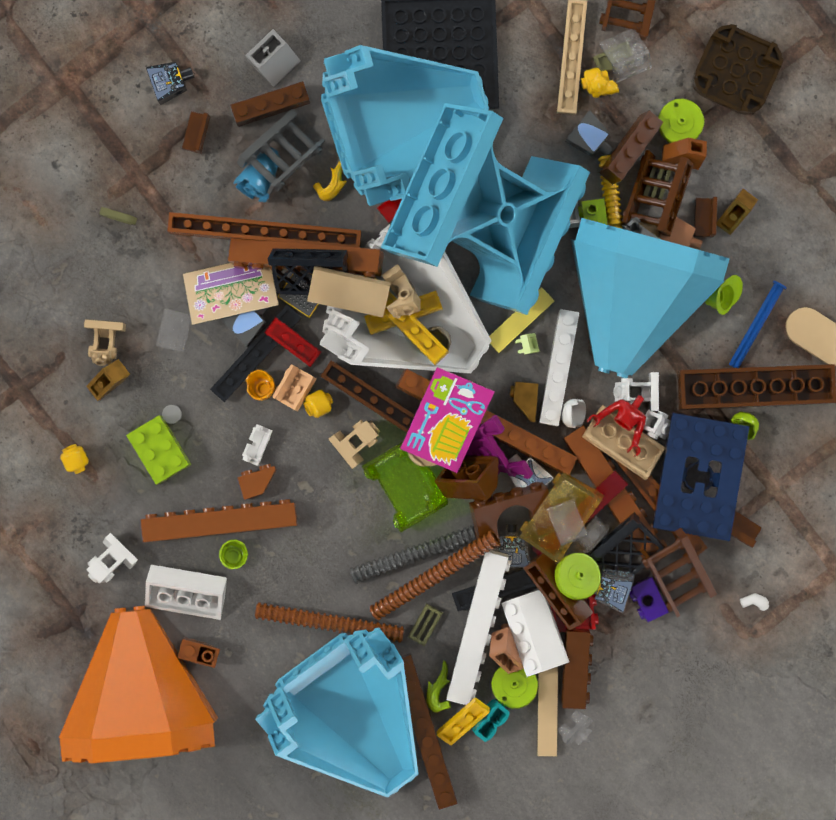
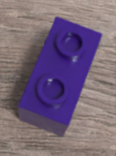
[629,577,669,622]

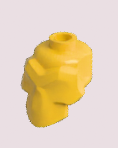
[581,68,619,98]

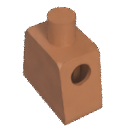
[659,217,703,250]
[489,624,524,674]

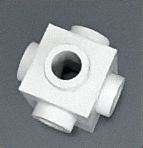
[644,410,671,440]

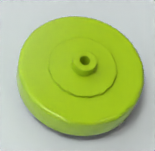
[658,99,704,143]
[555,553,601,600]
[492,667,538,709]

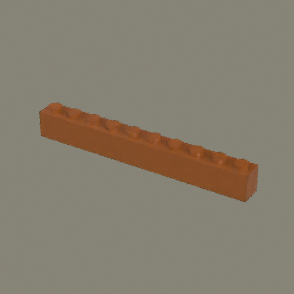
[167,212,362,248]
[395,369,578,475]

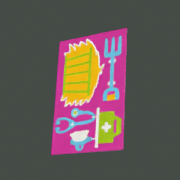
[400,367,495,473]

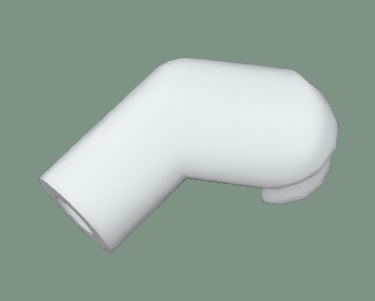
[740,593,769,611]

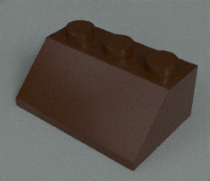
[435,455,499,500]

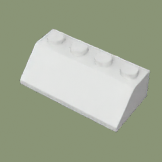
[145,565,227,620]
[501,590,569,677]

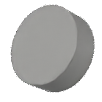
[162,405,182,424]

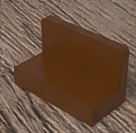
[182,112,210,154]
[694,197,717,238]
[731,511,762,548]

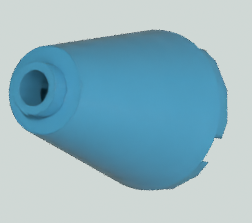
[233,147,280,202]

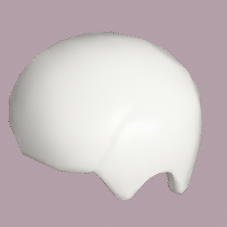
[561,399,586,428]

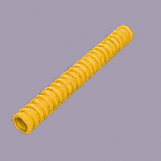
[598,155,623,229]

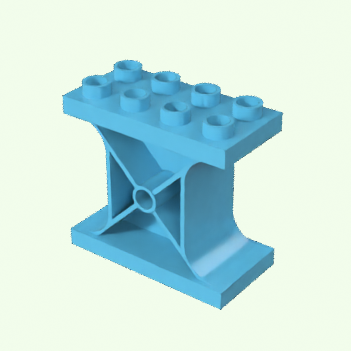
[381,103,590,315]

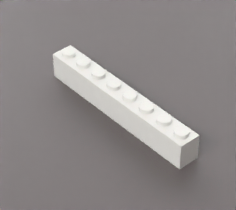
[446,550,511,705]

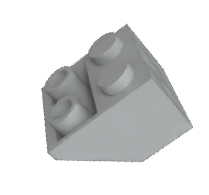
[245,29,301,87]

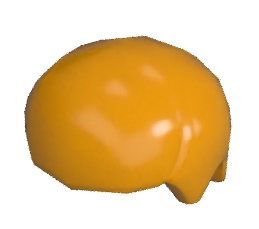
[246,370,275,401]

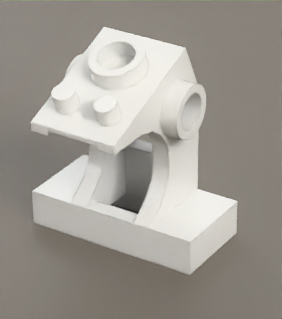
[613,372,659,412]
[86,533,138,583]

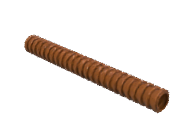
[370,530,500,620]
[255,602,404,643]

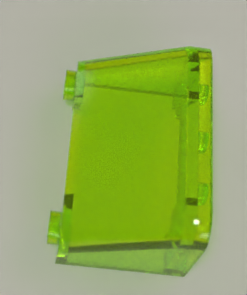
[362,442,448,532]

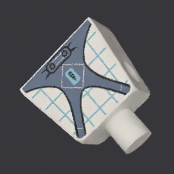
[508,454,554,488]

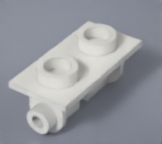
[242,424,273,466]

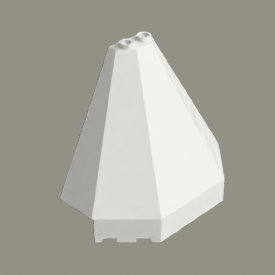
[320,224,491,373]

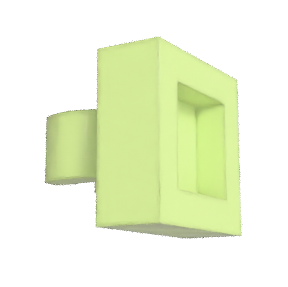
[515,333,540,355]

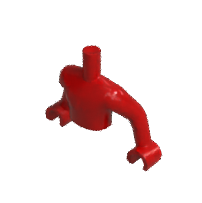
[587,395,646,457]

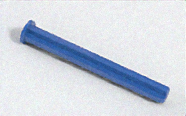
[729,281,787,368]

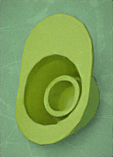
[705,275,743,315]

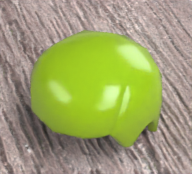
[731,411,759,440]
[219,539,248,569]

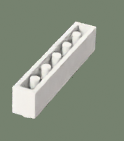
[538,309,579,427]

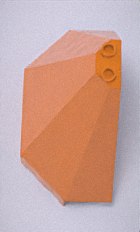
[59,606,218,763]

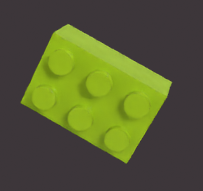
[126,415,192,485]

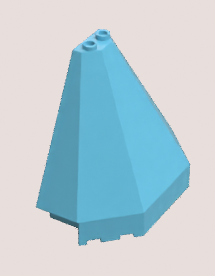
[321,45,489,206]
[571,218,730,378]
[255,628,419,798]

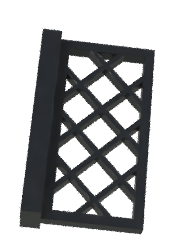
[268,248,349,295]
[585,512,666,596]

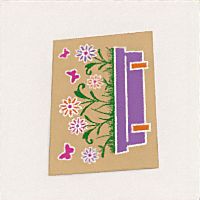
[183,263,278,325]

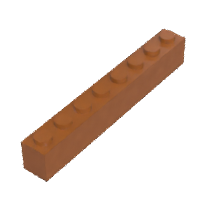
[228,238,384,279]
[563,426,668,564]
[141,499,298,542]

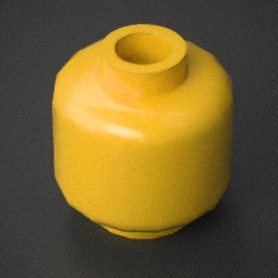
[303,390,333,418]
[60,444,89,474]

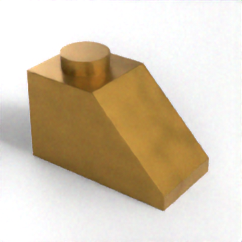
[716,189,758,235]
[86,359,130,401]
[510,382,538,423]

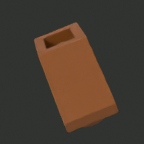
[662,138,707,170]
[237,464,277,500]
[177,637,220,668]

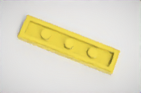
[489,287,554,353]

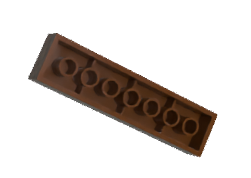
[677,364,836,410]

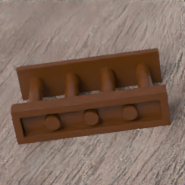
[599,0,656,41]
[622,150,694,237]
[641,528,717,618]

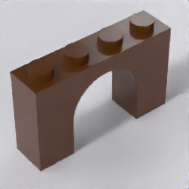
[469,482,556,548]

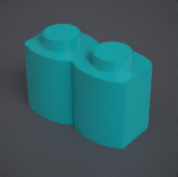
[471,698,510,742]

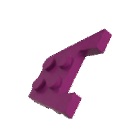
[466,415,533,479]

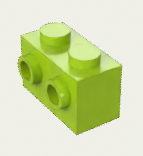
[577,198,608,225]

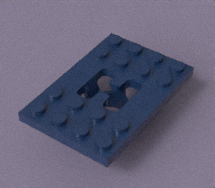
[652,413,750,541]

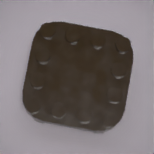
[693,24,784,115]

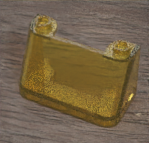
[520,472,604,563]

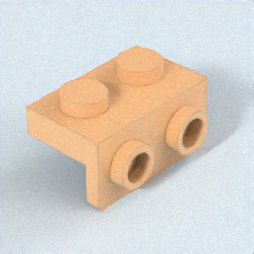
[273,364,317,412]

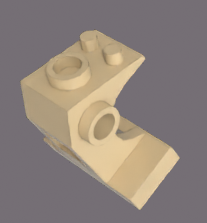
[382,264,421,318]
[84,320,126,366]
[329,420,381,469]

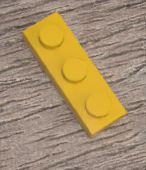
[437,697,490,746]

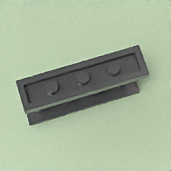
[237,109,325,195]

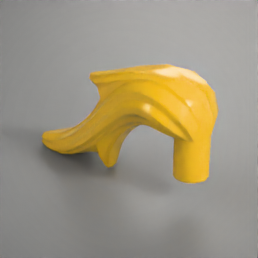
[313,161,347,201]

